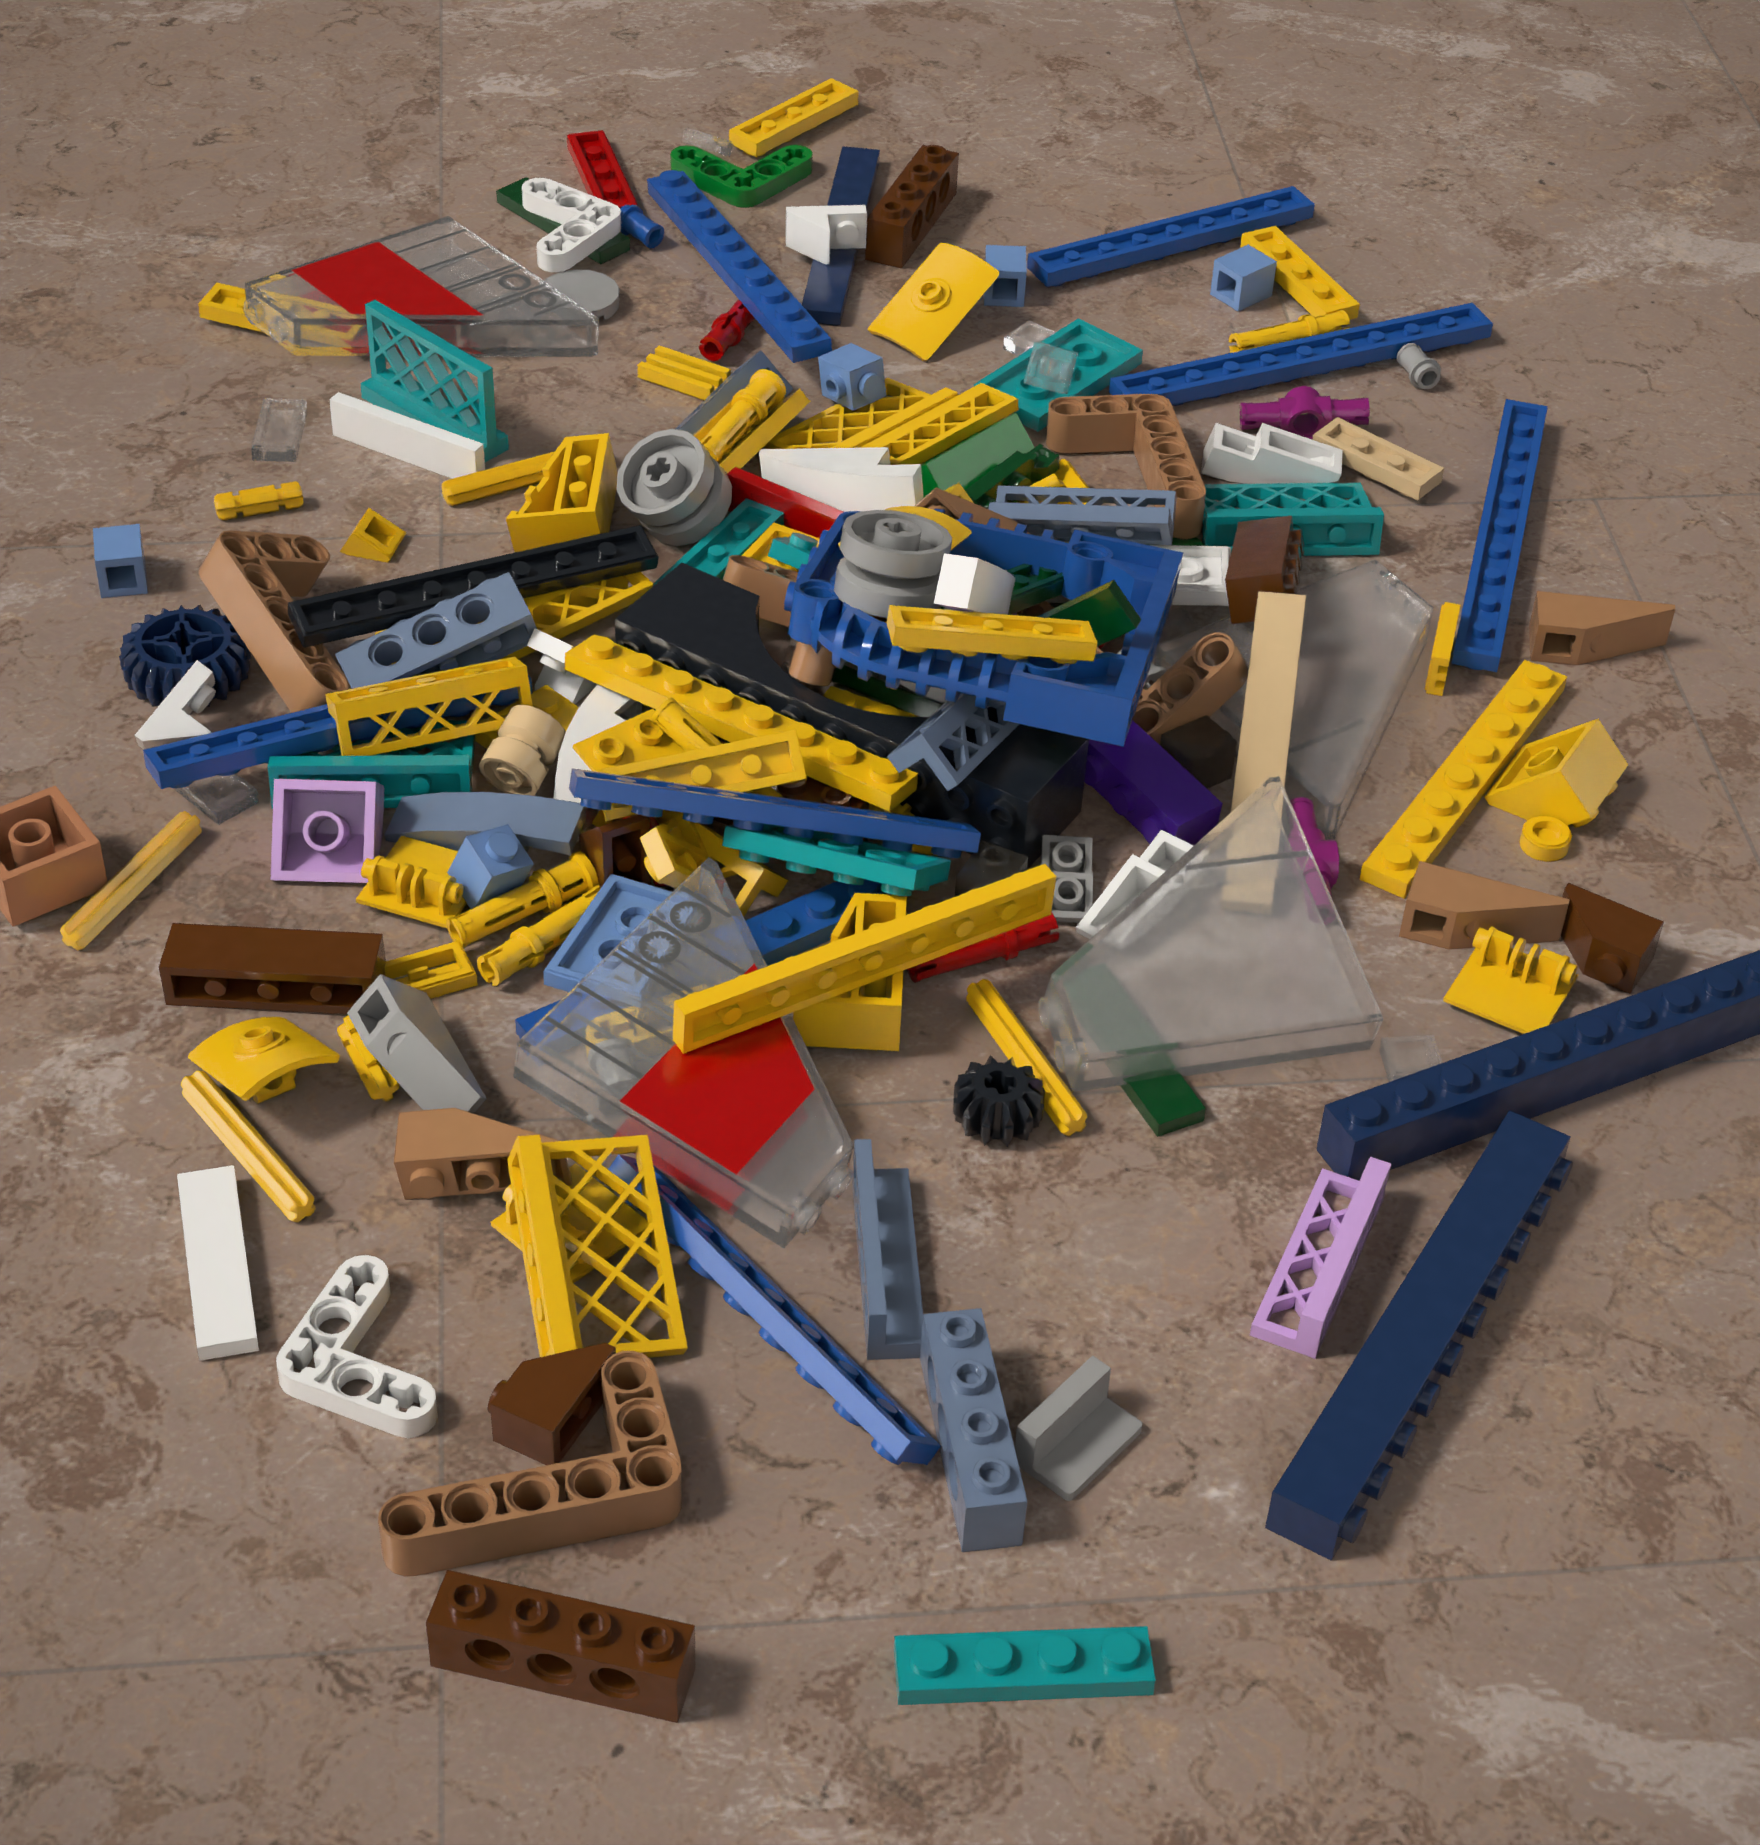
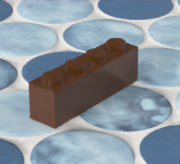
[1225,515,1304,624]
[159,923,386,1014]

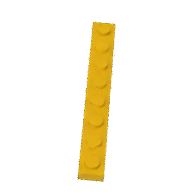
[565,634,918,812]
[1359,660,1567,899]
[673,864,1057,1054]

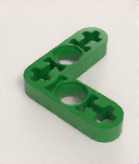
[670,145,813,208]

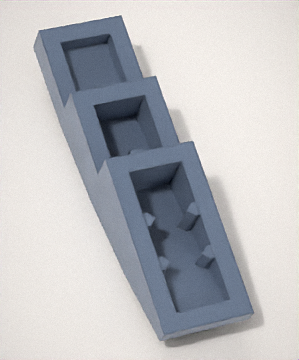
[385,792,587,855]

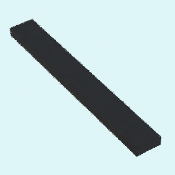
[287,525,659,648]

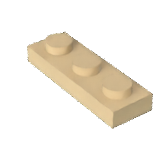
[1312,417,1444,501]

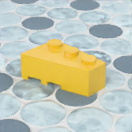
[506,433,618,553]
[793,893,907,1051]

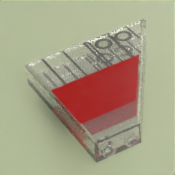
[243,216,599,357]
[513,857,854,1248]

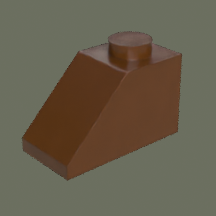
[579,814,651,888]
[1561,883,1664,994]
[488,1343,616,1465]

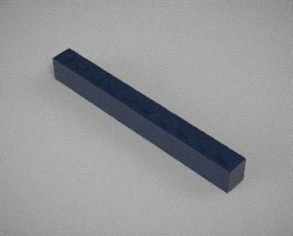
[1316,950,1760,1181]
[1265,1110,1573,1561]

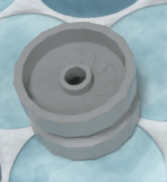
[616,429,732,546]
[834,510,952,618]

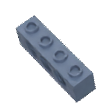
[335,572,537,689]
[920,1308,1027,1552]

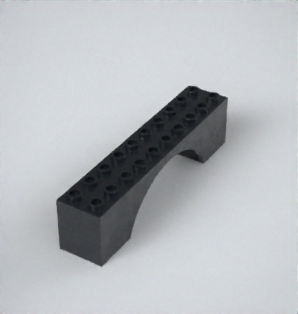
[615,563,1089,874]

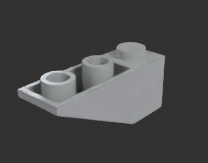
[347,974,486,1114]

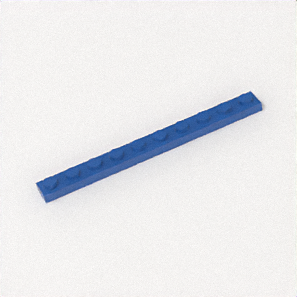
[647,170,832,363]
[1109,303,1493,406]
[1451,399,1548,672]

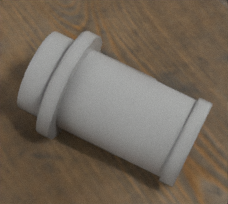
[1397,343,1441,389]

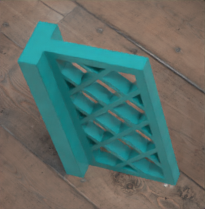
[360,300,509,463]
[1202,482,1384,556]
[268,720,476,809]

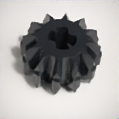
[953,1055,1045,1147]

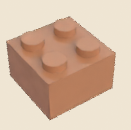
[0,785,107,927]

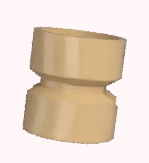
[479,705,566,796]

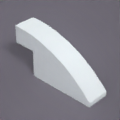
[759,447,924,512]
[554,684,642,843]

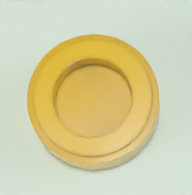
[1519,816,1572,862]

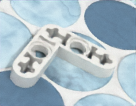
[522,178,621,273]
[276,1255,438,1438]

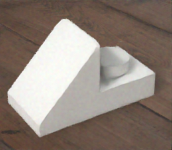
[785,205,867,265]
[527,628,598,704]
[135,660,216,749]

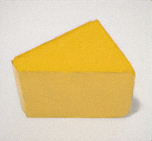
[340,508,406,563]

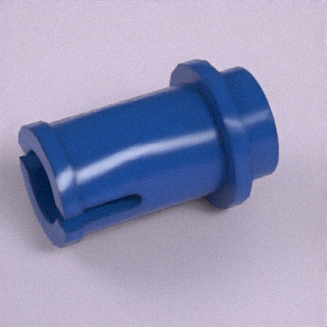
[620,205,665,248]

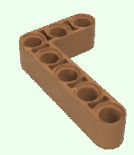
[1046,394,1206,539]
[199,531,349,713]
[723,555,836,686]
[1016,601,1249,754]
[378,1351,682,1576]

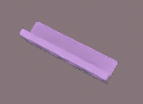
[1250,1157,1391,1359]

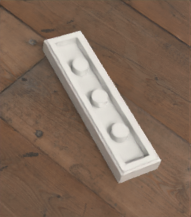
[329,392,485,479]
[177,1165,259,1361]

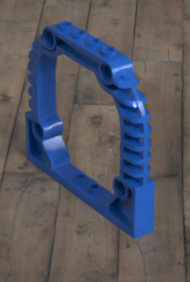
[784,508,1183,747]

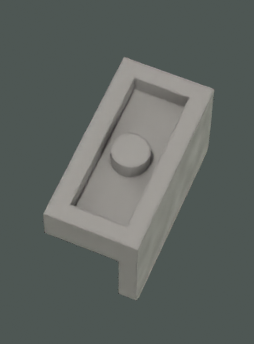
[1015,1355,1142,1501]

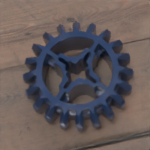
[119,604,251,707]

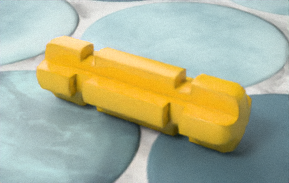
[214,481,303,520]
[337,1015,400,1102]

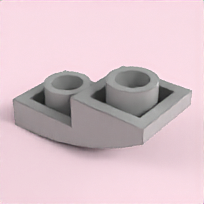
[1041,835,1093,923]

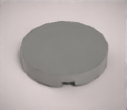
[538,269,620,326]

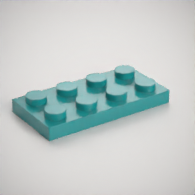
[974,318,1143,432]
[722,824,951,896]

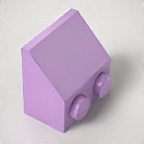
[271,779,384,883]

